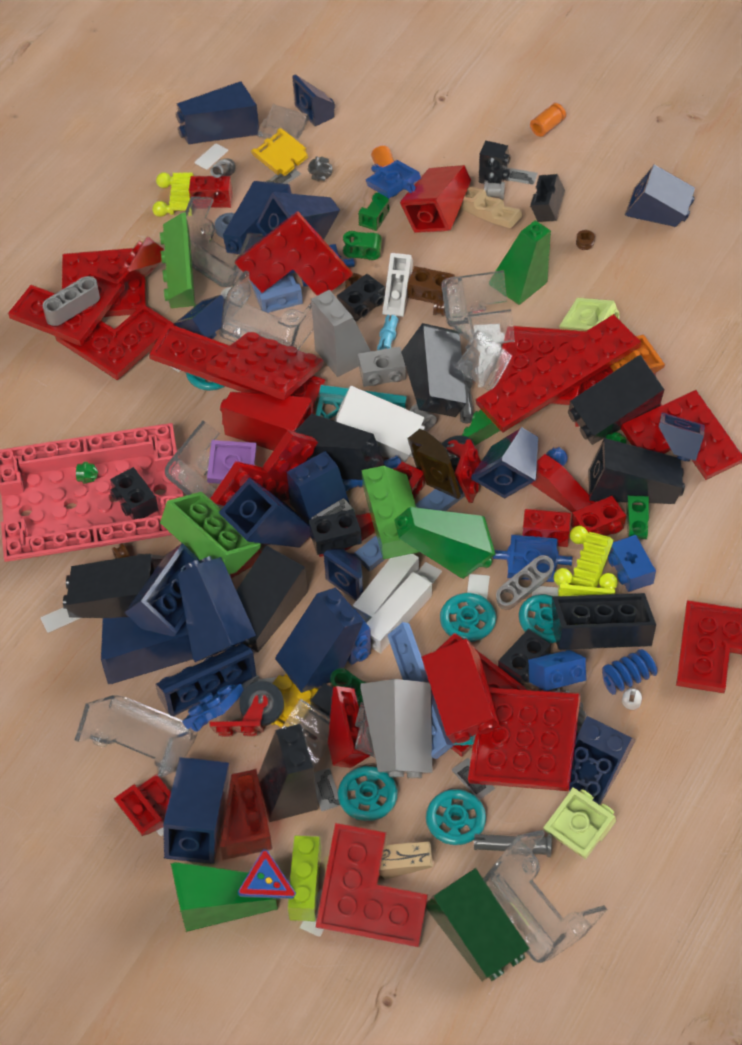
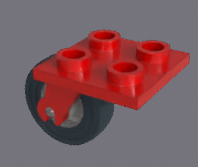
[441,435,481,503]
[210,681,284,737]

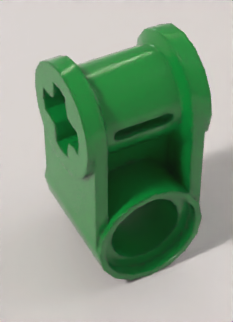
[343,231,382,260]

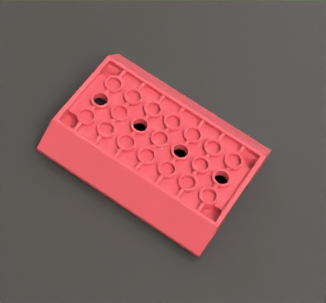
[0,423,184,562]

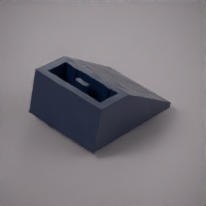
[569,716,636,805]

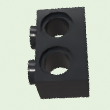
[478,140,511,184]
[337,274,385,322]
[110,467,159,520]
[309,509,362,555]
[498,629,551,685]

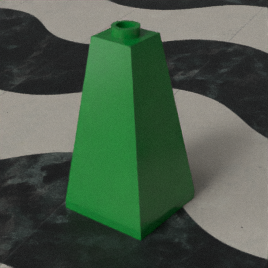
[489,220,551,305]
[394,507,496,579]
[171,862,281,932]

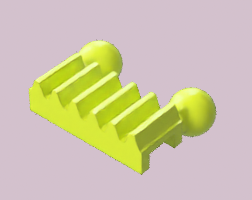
[152,172,193,217]
[569,526,613,588]
[553,568,618,596]

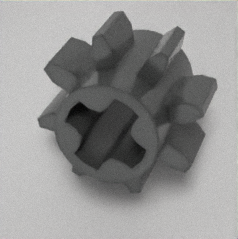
[308,156,333,181]

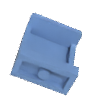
[249,273,303,314]

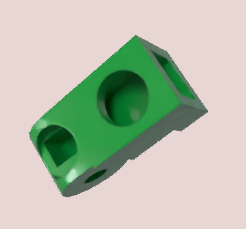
[358,192,390,231]
[626,496,649,540]

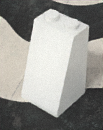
[334,386,425,462]

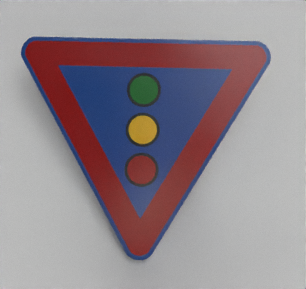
[238,850,296,899]

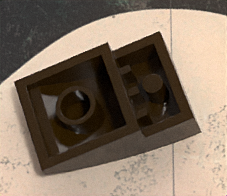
[407,429,461,499]

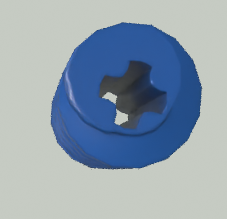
[602,649,657,695]

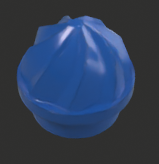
[546,447,568,467]

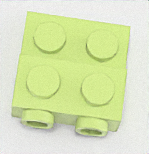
[559,298,619,331]
[543,788,616,860]

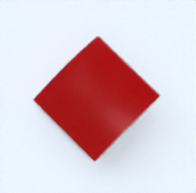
[114,774,171,836]

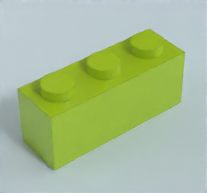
[288,836,321,922]

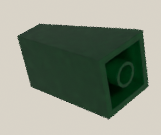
[426,868,530,982]

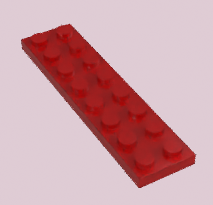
[476,314,641,433]
[149,323,326,408]

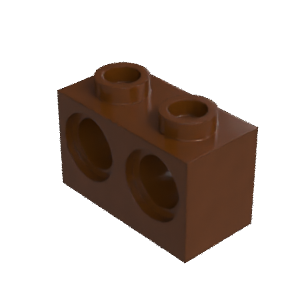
[407,266,454,306]

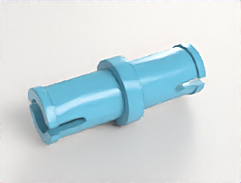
[377,315,399,350]

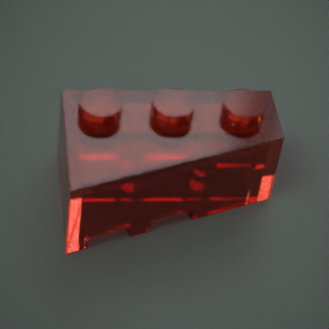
[220,769,273,860]

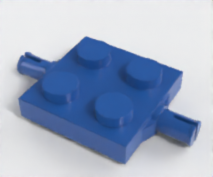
[365,160,421,198]
[493,535,572,582]
[182,684,244,732]

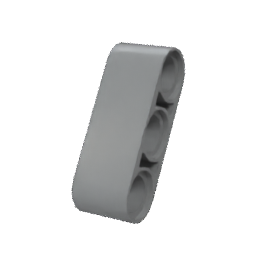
[43,276,100,326]
[496,555,554,610]

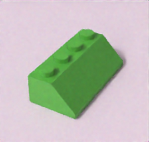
[160,212,195,308]
[362,466,419,560]
[160,492,261,574]

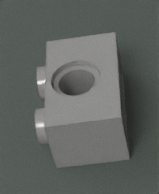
[358,347,406,387]

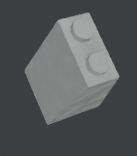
[311,290,371,377]
[361,679,432,778]

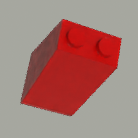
[400,165,471,233]
[220,392,313,451]
[421,639,500,743]

